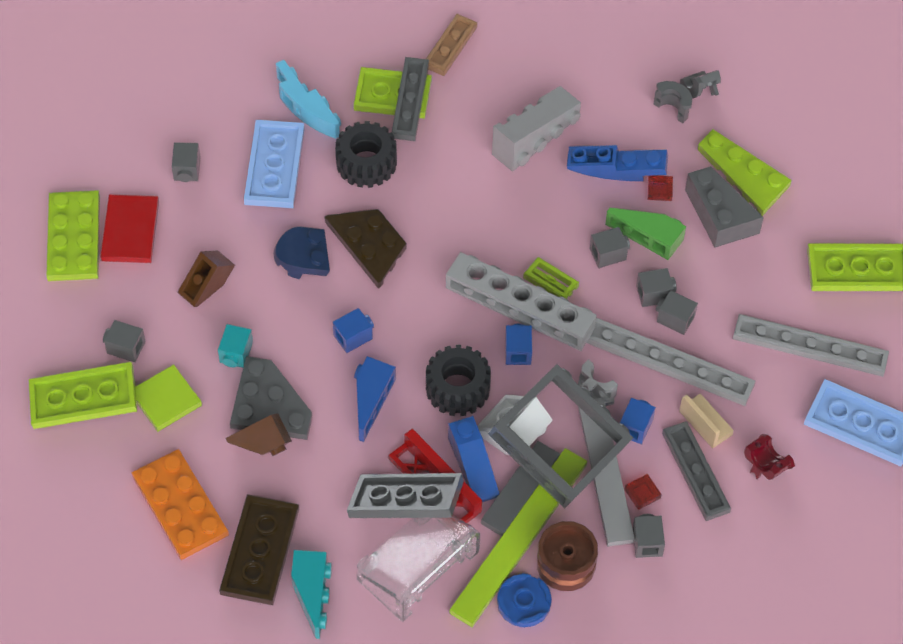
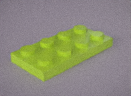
[46,190,100,281]
[807,243,903,291]
[29,362,137,429]

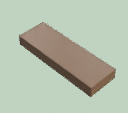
[426,14,477,76]

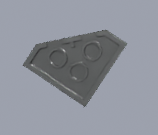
[230,356,312,440]

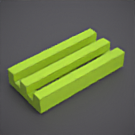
[523,257,579,299]

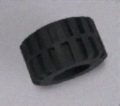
[335,121,397,188]
[426,345,491,416]

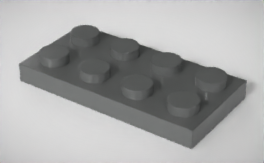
[347,473,464,518]

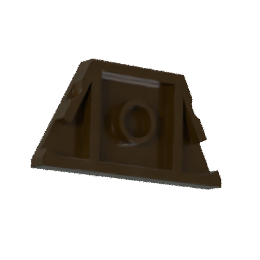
[325,209,406,288]

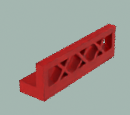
[388,428,482,531]

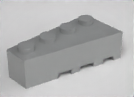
[492,86,581,172]

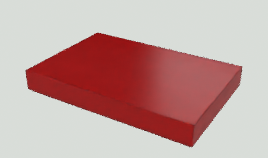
[100,195,159,263]

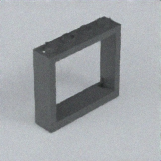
[488,364,633,509]

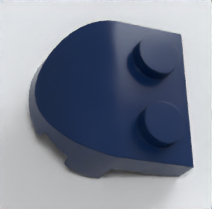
[273,227,330,279]

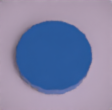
[497,573,552,628]

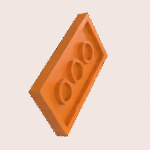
[131,449,229,560]

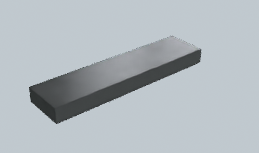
[392,57,429,141]
[662,421,731,521]
[481,441,560,536]

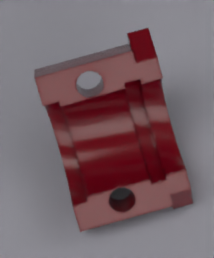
[744,434,795,480]

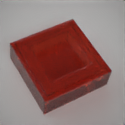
[647,175,673,201]
[624,474,662,510]

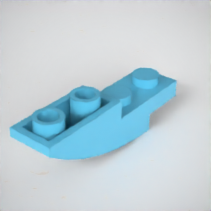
[276,60,341,139]

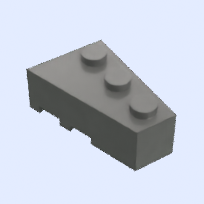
[685,166,764,248]

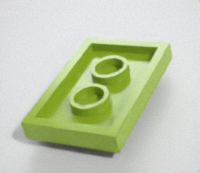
[354,67,432,119]

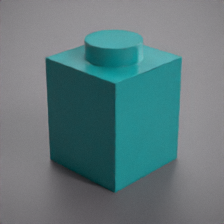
[218,324,253,368]

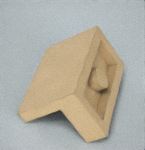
[679,393,734,449]

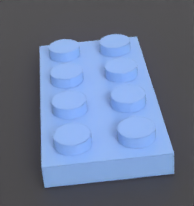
[244,120,304,208]
[804,379,903,466]

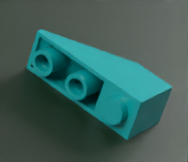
[291,550,332,639]

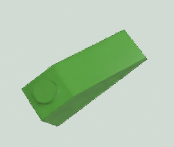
[605,208,686,260]

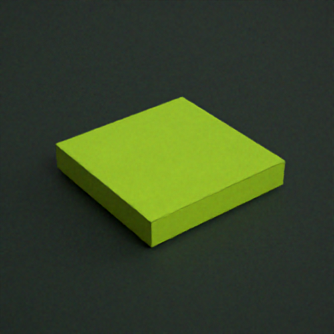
[135,364,202,432]

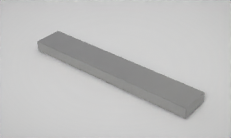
[733,314,889,377]
[578,397,635,547]

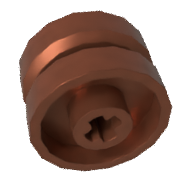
[537,521,598,591]

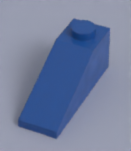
[354,356,396,442]
[448,416,500,503]

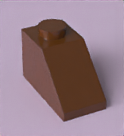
[177,250,235,307]
[226,413,292,456]

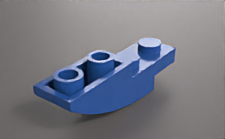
[567,145,668,181]

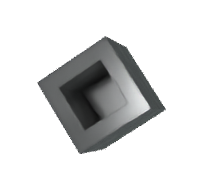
[172,143,200,182]
[589,227,630,268]
[636,268,677,307]
[656,290,698,335]
[103,320,146,363]
[633,514,665,558]

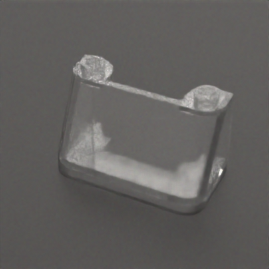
[357,515,480,622]

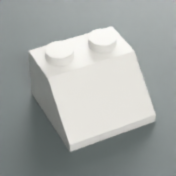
[478,395,553,455]

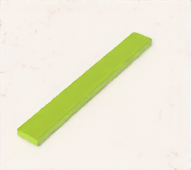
[449,448,587,628]

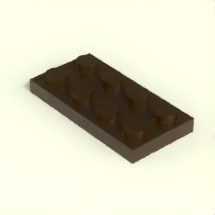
[219,494,299,606]

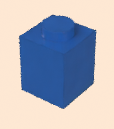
[332,308,374,353]
[505,324,532,365]
[620,398,656,445]

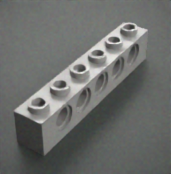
[446,252,597,351]

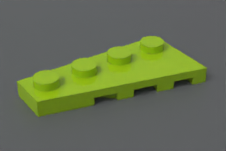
[697,129,792,216]

